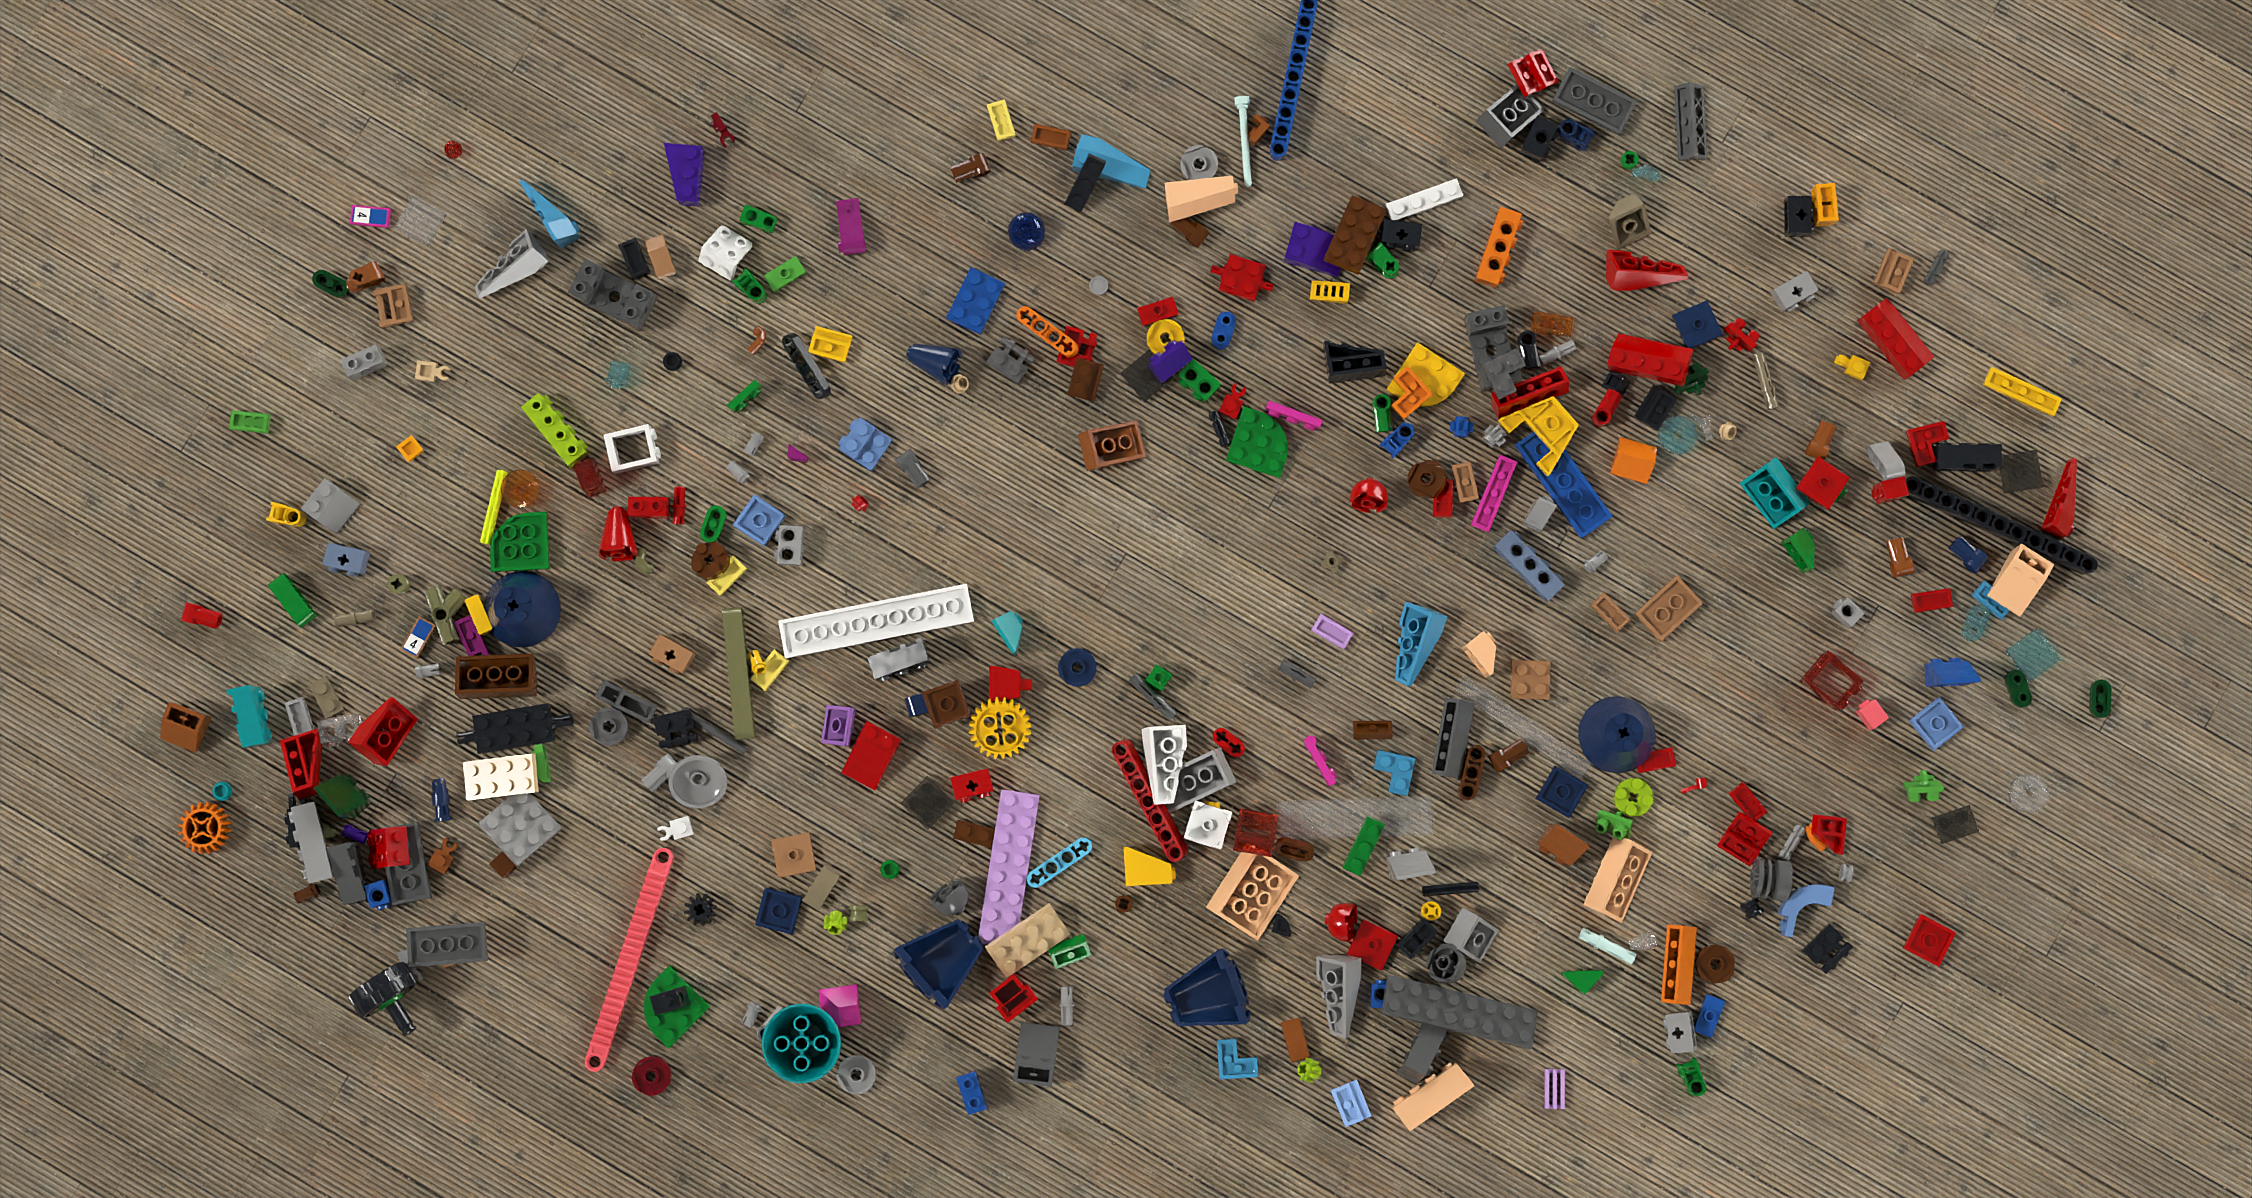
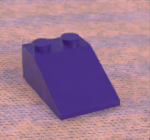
[1284,222,1341,277]

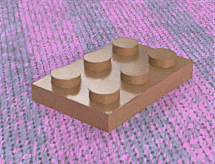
[1634,575,1703,642]

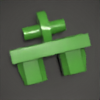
[1903,770,1944,802]
[1596,810,1633,840]

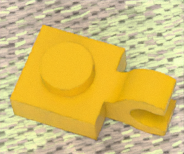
[1834,354,1870,381]

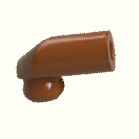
[747,326,766,355]

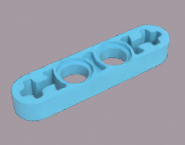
[1027,838,1092,888]

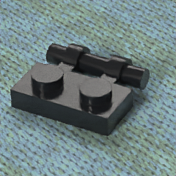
[653,708,698,749]
[1801,923,1853,974]

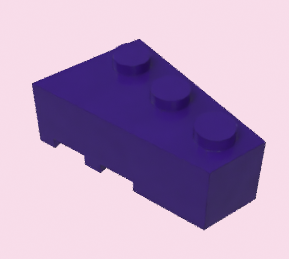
[664,143,705,207]

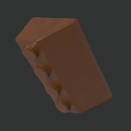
[455,653,537,700]

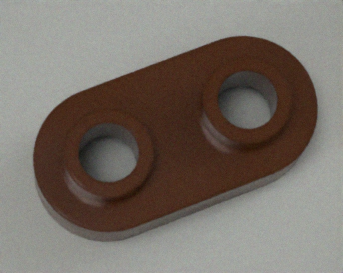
[1275,837,1314,861]

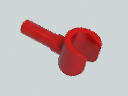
[1681,778,1707,794]

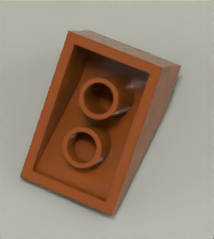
[1078,420,1146,471]
[1536,824,1590,866]

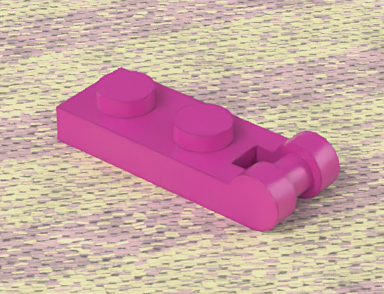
[1304,736,1337,786]

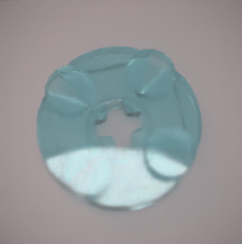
[1658,416,1698,455]

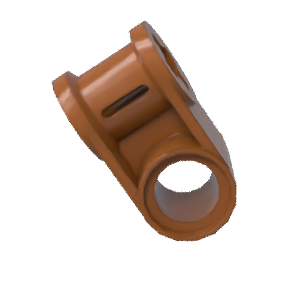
[346,261,386,292]

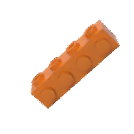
[1661,924,1697,1005]

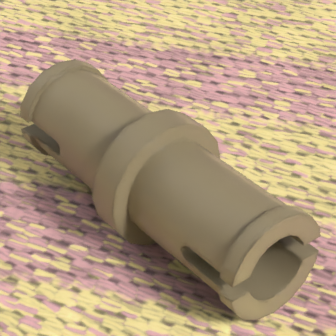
[334,609,376,628]

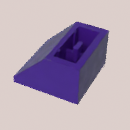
[1147,340,1193,383]

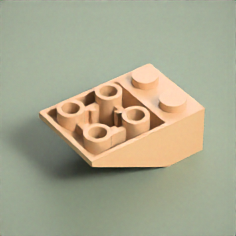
[1987,544,2054,617]

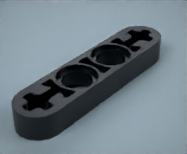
[782,333,831,400]

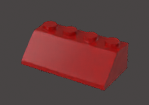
[1857,298,1934,380]
[1607,333,1693,387]

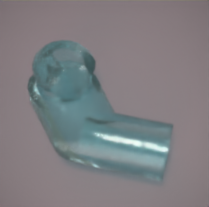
[1631,165,1660,182]

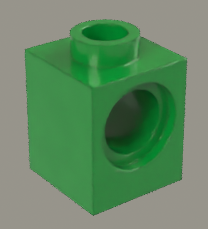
[1145,664,1172,692]

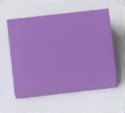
[821,705,856,747]

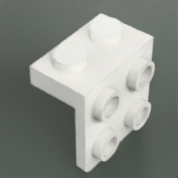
[698,225,752,280]

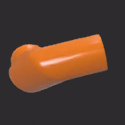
[1806,823,1827,851]

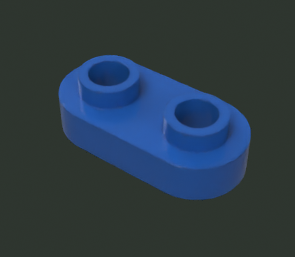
[1211,311,1236,350]

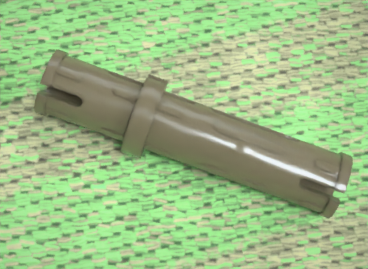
[1752,352,1779,410]

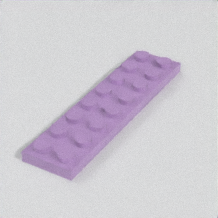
[978,789,1040,944]

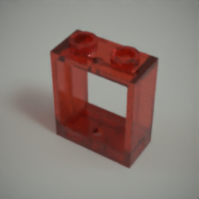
[1799,650,1864,711]
[1233,808,1278,857]

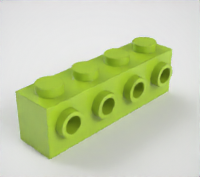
[521,393,589,468]

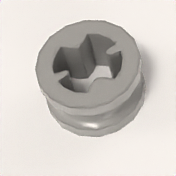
[1839,864,1853,882]

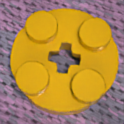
[1146,319,1185,354]

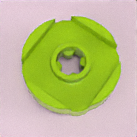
[1613,778,1653,817]

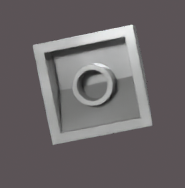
[301,478,360,534]
[1443,908,1499,963]

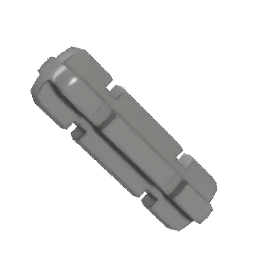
[1779,825,1806,861]

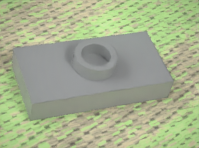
[284,697,314,736]

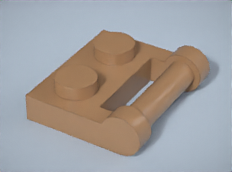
[373,284,414,329]

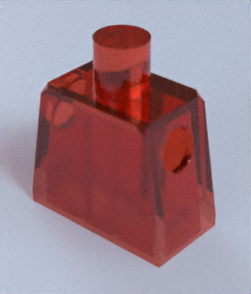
[573,458,607,498]

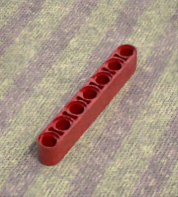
[1112,739,1188,862]

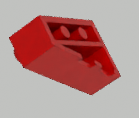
[280,729,323,800]

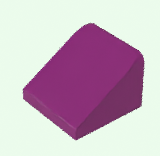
[787,444,808,463]

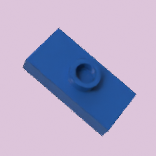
[1694,994,1725,1038]

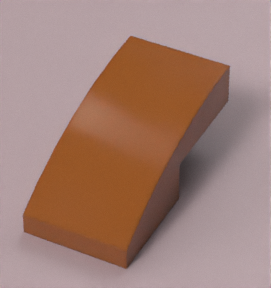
[1281,1018,1310,1063]

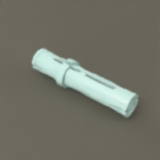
[1578,928,1636,965]

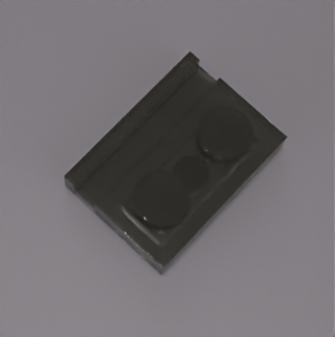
[1931,805,1979,844]

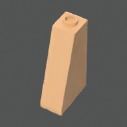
[1165,176,1238,222]

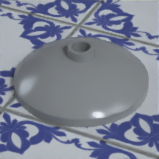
[669,755,727,808]

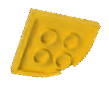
[1386,342,1465,407]

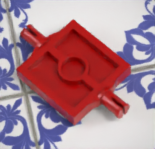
[1210,254,1274,302]

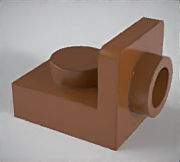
[1249,114,1270,147]

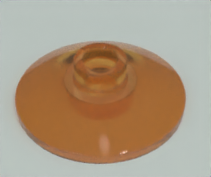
[501,470,540,508]

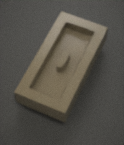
[308,676,345,719]

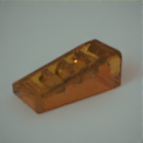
[1530,311,1573,337]

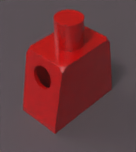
[989,666,1032,703]

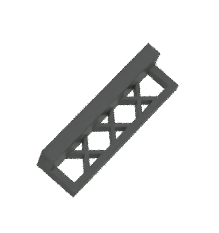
[1674,82,1708,161]

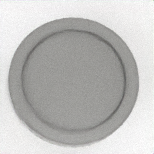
[1089,276,1108,295]

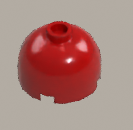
[1349,478,1388,513]
[1325,903,1358,942]

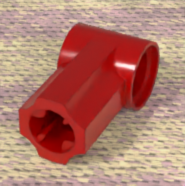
[1591,389,1623,427]
[180,602,223,629]

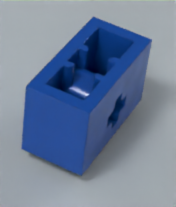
[956,1070,988,1115]

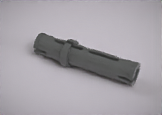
[1129,673,1178,722]

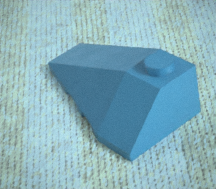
[1072,134,1150,189]
[519,179,581,249]
[1395,602,1448,687]

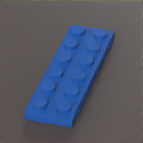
[1514,432,1613,539]

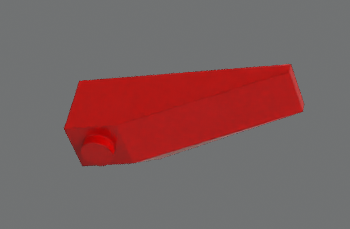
[1606,249,1689,291]

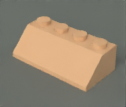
[1584,836,1652,923]

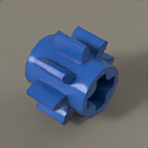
[1450,416,1473,438]

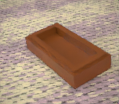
[1030,123,1071,151]

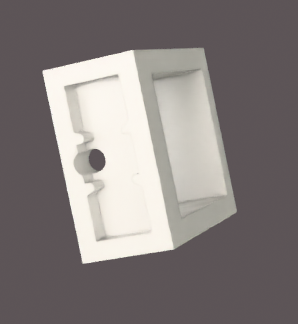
[604,424,661,474]

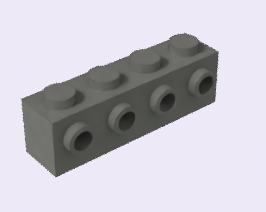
[1432,698,1474,779]

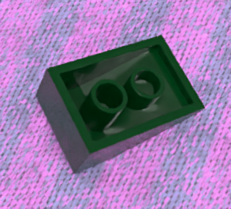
[314,774,372,818]

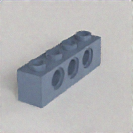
[1492,530,1565,602]

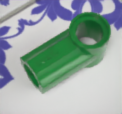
[1372,394,1392,433]

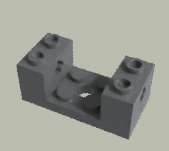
[568,259,658,331]
[1464,305,1522,392]

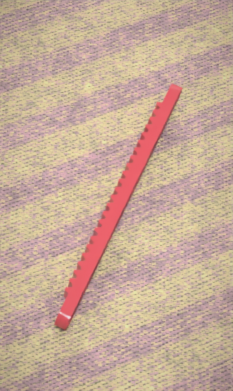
[585,848,674,1072]

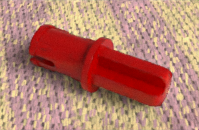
[671,486,687,525]

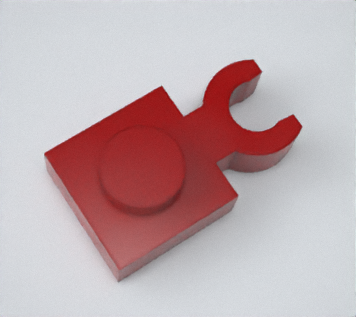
[1219,383,1246,420]

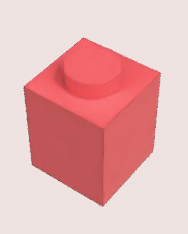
[1855,699,1889,730]

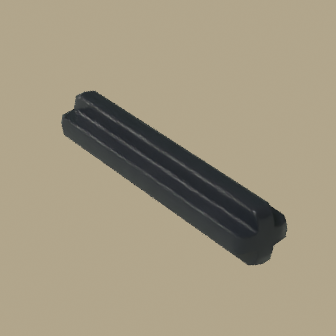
[1422,882,1479,897]

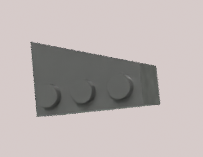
[326,842,368,905]

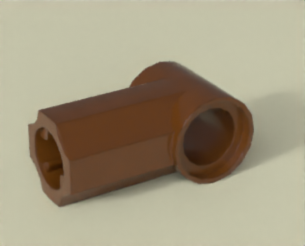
[950,153,991,183]
[1170,217,1210,248]
[1488,739,1529,773]

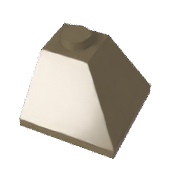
[1608,193,1651,249]

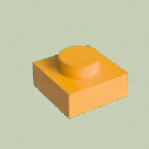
[396,435,424,462]

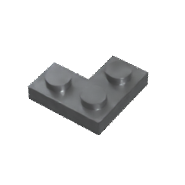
[1482,348,1526,400]

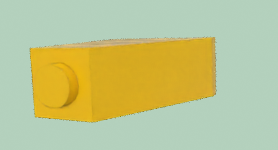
[1124,847,1176,886]

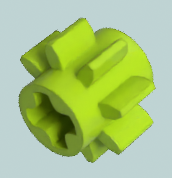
[824,911,847,935]
[1297,1058,1321,1083]

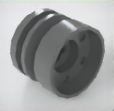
[1750,858,1793,902]

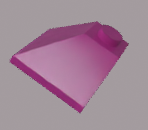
[818,984,862,1027]

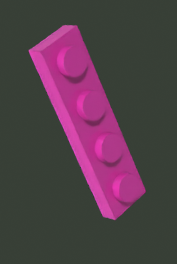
[1470,455,1517,533]

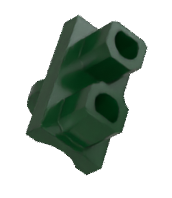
[1675,363,1709,396]

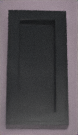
[618,237,651,280]

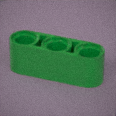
[268,573,317,628]

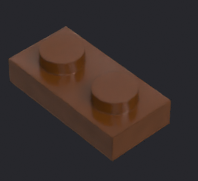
[1353,721,1393,740]
[953,820,995,848]

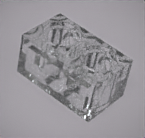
[317,713,362,747]

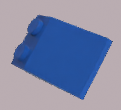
[1924,658,1981,687]

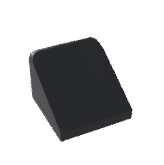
[1601,370,1630,396]

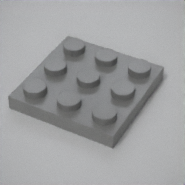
[478,793,562,867]

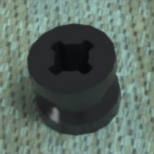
[1740,898,1764,920]

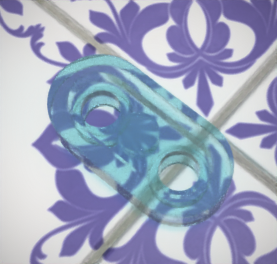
[1962,604,1990,641]

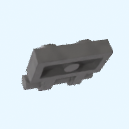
[986,336,1036,385]

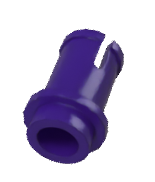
[341,824,368,844]

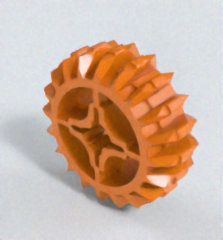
[177,802,232,854]

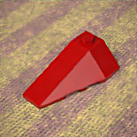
[2040,457,2077,539]

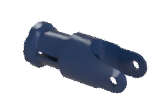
[431,777,452,822]

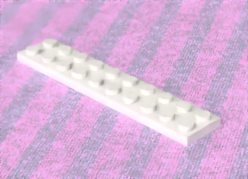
[778,584,974,659]

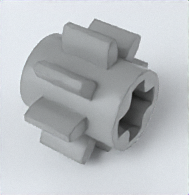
[1483,425,1507,448]

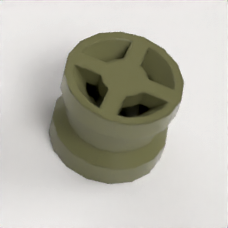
[387,574,410,595]
[849,905,869,921]

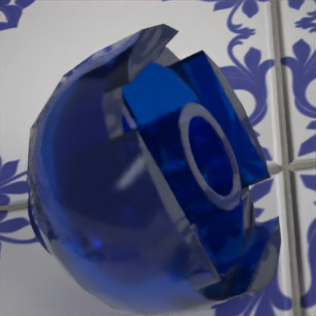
[1008,212,1045,251]

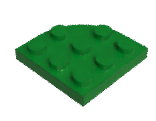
[1226,406,1288,479]
[490,512,550,572]
[644,966,711,1049]

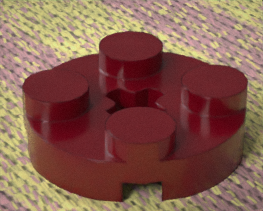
[632,1056,672,1096]

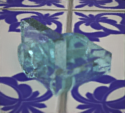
[605,361,631,389]

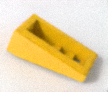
[1310,281,1350,304]

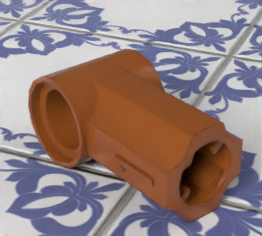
[1805,421,1837,460]
[1886,537,1915,578]

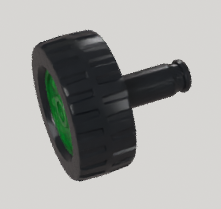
[348,962,417,1037]

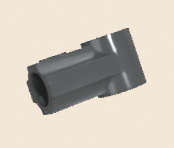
[895,449,930,489]

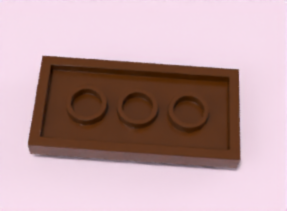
[1323,195,1387,275]

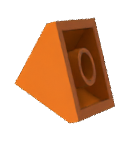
[1610,437,1657,484]

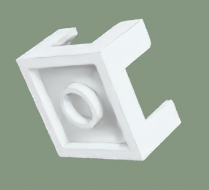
[1183,800,1232,850]

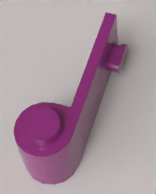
[836,198,866,256]

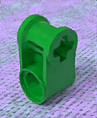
[1366,242,1399,279]
[731,268,767,304]
[1676,1057,1707,1096]

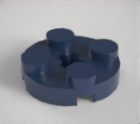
[1058,648,1097,687]

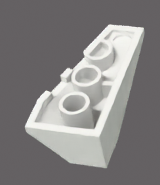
[1142,725,1187,805]

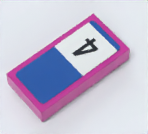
[350,205,391,228]

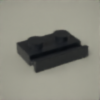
[1633,384,1677,432]

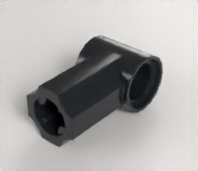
[1517,330,1541,370]

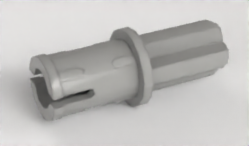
[1539,340,1576,366]
[1059,987,1075,1026]

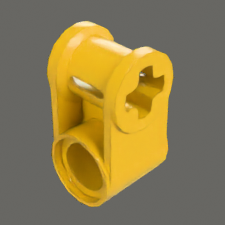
[266,502,307,527]

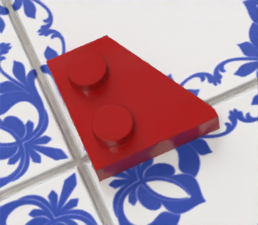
[1811,814,1847,855]

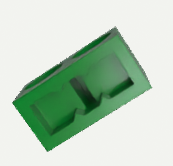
[1177,359,1221,404]

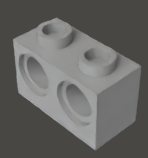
[774,525,805,567]

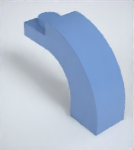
[1777,885,1835,937]

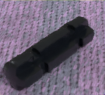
[1209,410,1231,447]

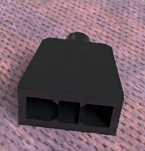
[649,986,691,1015]

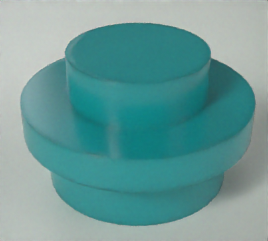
[212,782,232,801]

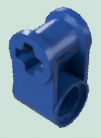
[1379,423,1414,458]

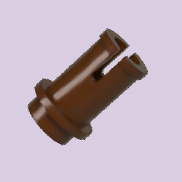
[293,883,321,904]

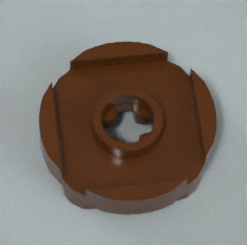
[1407,460,1447,499]
[691,542,730,580]
[1695,945,1735,984]

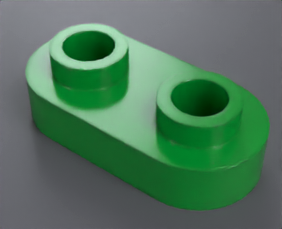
[700,505,727,543]

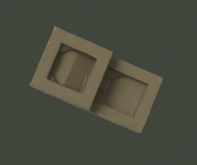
[802,865,841,911]

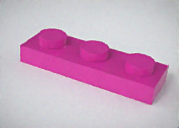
[1265,401,1323,431]

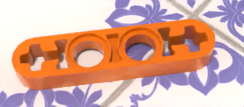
[1016,306,1078,357]

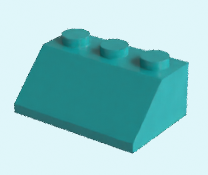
[1739,457,1810,529]

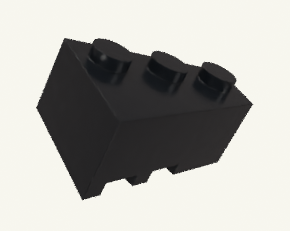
[1323,340,1387,384]

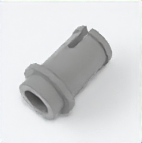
[743,431,764,456]
[726,460,750,484]
[1583,550,1608,573]
[415,663,441,679]
[741,1001,762,1028]

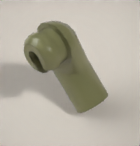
[635,548,654,574]

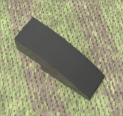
[594,680,657,724]

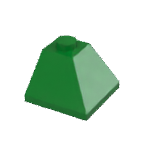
[1781,528,1815,574]

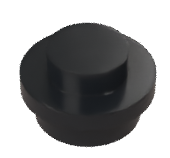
[663,352,682,371]

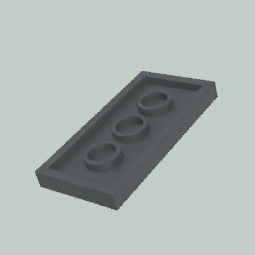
[1552,67,1637,136]
[385,822,432,906]
[406,922,488,967]

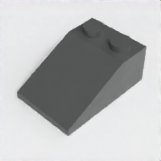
[1476,84,1544,148]

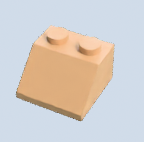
[1462,631,1496,678]

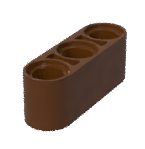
[1458,745,1486,801]

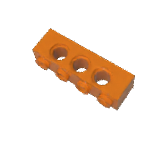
[1474,207,1523,288]

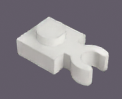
[657,816,694,841]

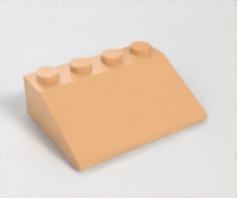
[1206,842,1299,941]
[1391,1062,1474,1131]

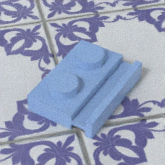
[1330,1080,1372,1127]

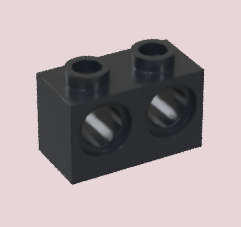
[1395,918,1438,959]

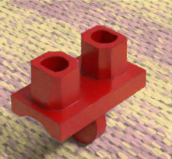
[1723,317,1760,352]

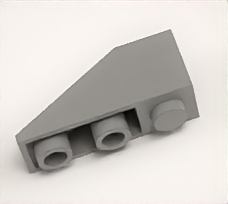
[1522,496,1557,532]

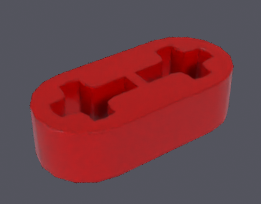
[1212,728,1245,758]

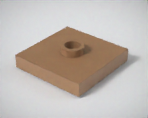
[771,832,817,878]

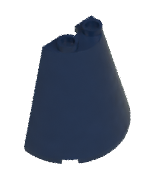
[893,919,984,1009]
[1164,948,1250,1026]

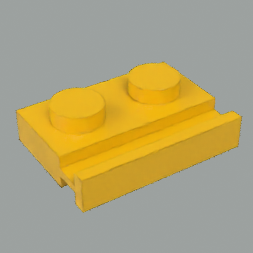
[808,326,853,363]

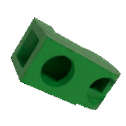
[739,204,778,234]

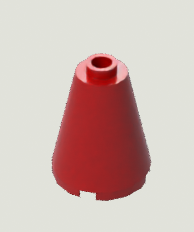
[598,506,637,562]

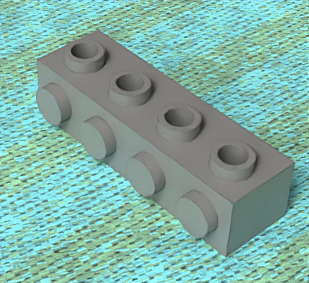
[288,802,334,883]

